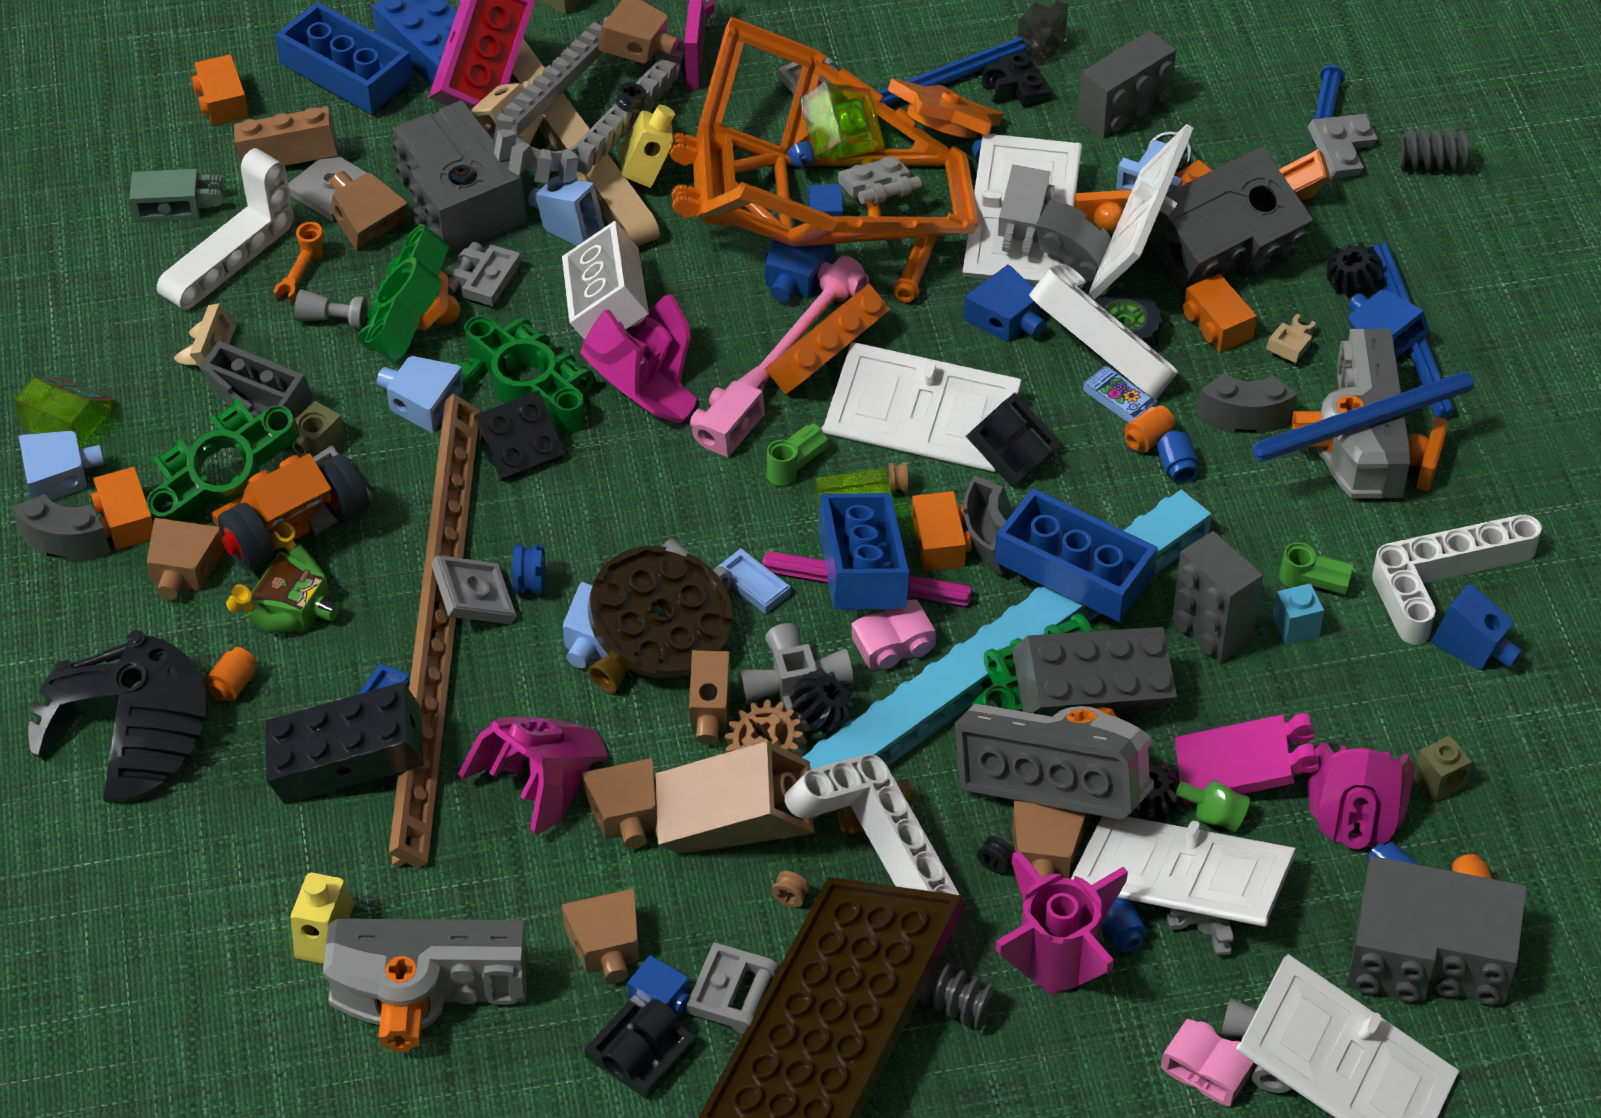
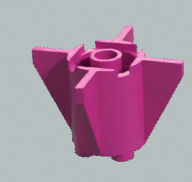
[996,850,1128,994]

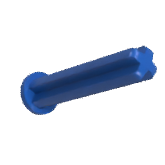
[1310,65,1345,144]

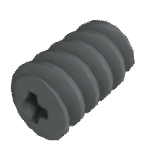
[1398,129,1468,170]
[919,960,994,1031]

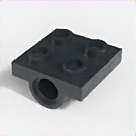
[474,390,565,480]
[965,392,1061,487]
[584,995,696,1099]

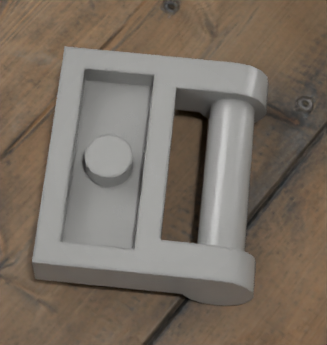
[686,942,779,1034]

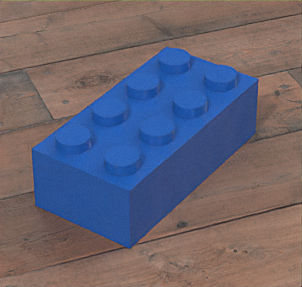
[372,0,457,85]
[275,1,414,114]
[994,488,1158,622]
[818,493,909,611]

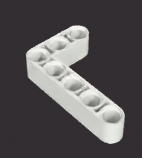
[157,148,293,310]
[1029,264,1178,399]
[1372,515,1542,645]
[785,754,959,895]

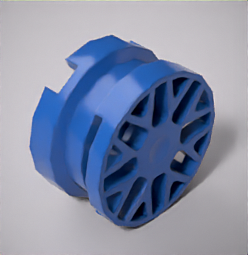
[512,544,546,594]

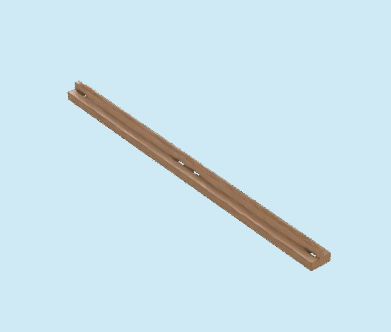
[389,394,480,868]

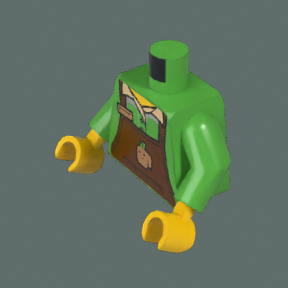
[226,522,340,634]

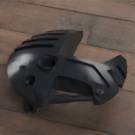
[28,630,209,803]

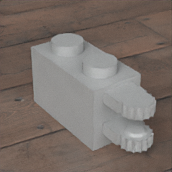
[998,164,1055,256]

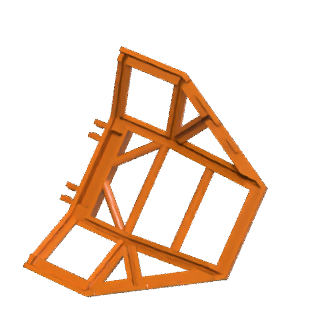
[670,16,979,247]

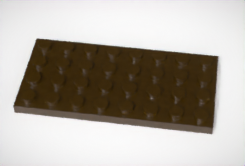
[698,877,966,1118]

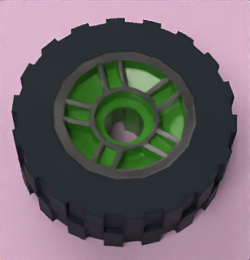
[1095,289,1162,349]

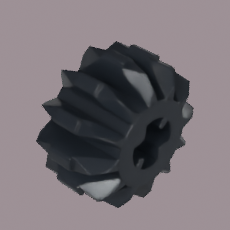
[1326,242,1383,298]
[789,668,854,734]
[1132,760,1181,822]

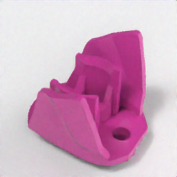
[1305,742,1416,849]

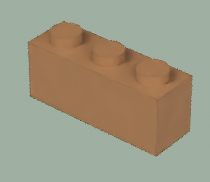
[234,107,338,166]

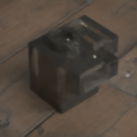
[1018,0,1068,65]

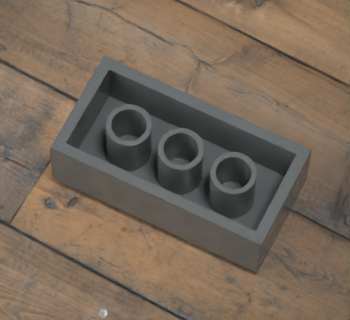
[1012,627,1177,717]

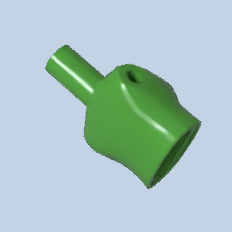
[1176,780,1250,832]

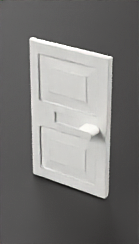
[1088,124,1194,300]
[963,134,1082,285]
[822,342,1022,472]
[1071,816,1295,927]
[1236,954,1459,1118]

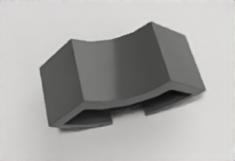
[1035,200,1111,282]
[1197,373,1298,434]
[963,475,1013,576]
[12,494,111,562]

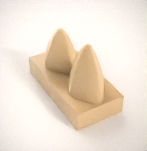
[174,303,236,370]

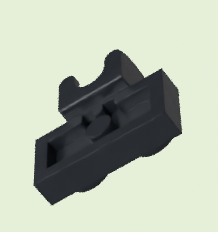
[981,52,1052,106]

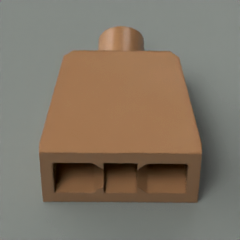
[598,0,679,63]
[330,171,407,251]
[147,518,225,600]
[689,650,731,744]
[582,758,657,849]
[1012,801,1086,878]
[561,889,639,984]

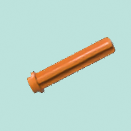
[893,236,938,303]

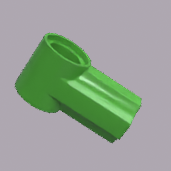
[767,423,828,486]
[1279,542,1354,595]

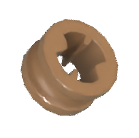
[889,462,908,494]
[771,871,810,908]

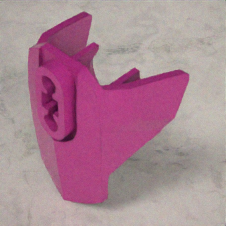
[580,294,697,424]
[458,717,608,835]

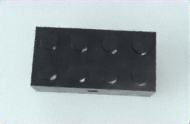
[265,682,424,804]

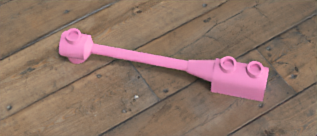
[690,256,869,458]

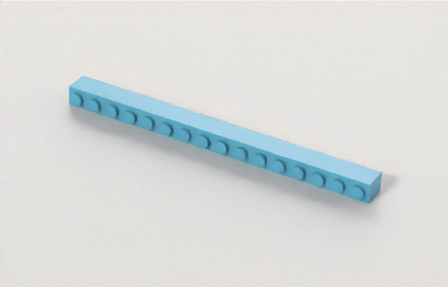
[781,489,1211,841]

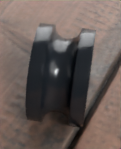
[616,83,647,113]
[977,836,1015,874]

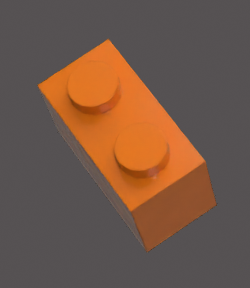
[191,54,249,127]
[1183,274,1257,353]
[91,467,153,550]
[912,491,971,572]

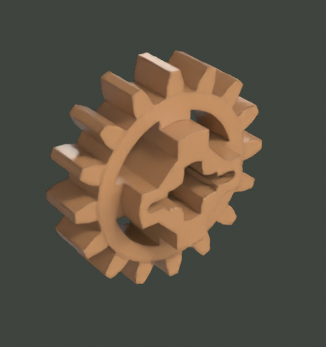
[724,700,806,757]

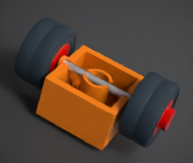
[217,453,370,571]

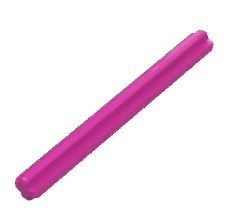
[763,551,972,606]

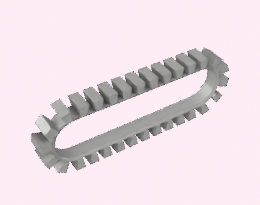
[493,16,684,184]

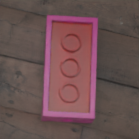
[428,0,536,110]

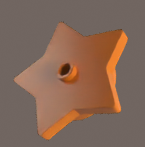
[888,78,1004,138]

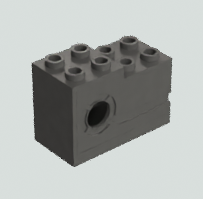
[391,100,526,257]
[1147,146,1313,292]
[1346,856,1527,1005]

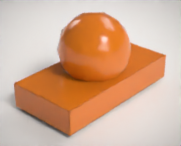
[1279,149,1331,200]
[1074,190,1132,234]
[418,270,461,331]
[1407,417,1448,491]

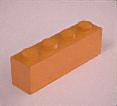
[765,283,890,394]

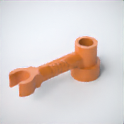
[274,222,324,305]

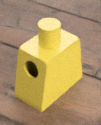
[620,105,675,188]
[291,872,354,964]

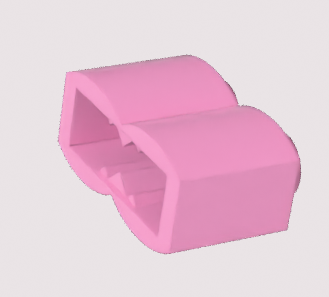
[852,600,936,671]
[1161,1019,1255,1107]

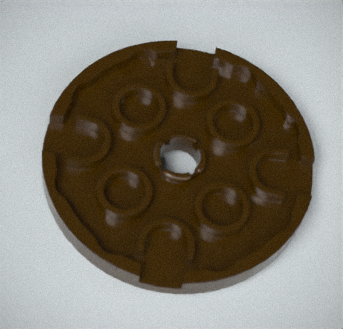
[588,546,733,678]

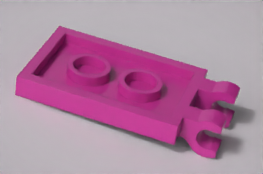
[684,0,715,90]
[1175,713,1320,806]

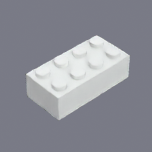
[562,221,649,339]

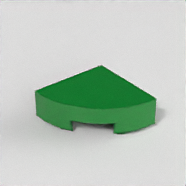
[448,358,485,390]

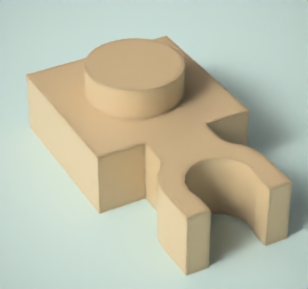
[1266,314,1317,363]

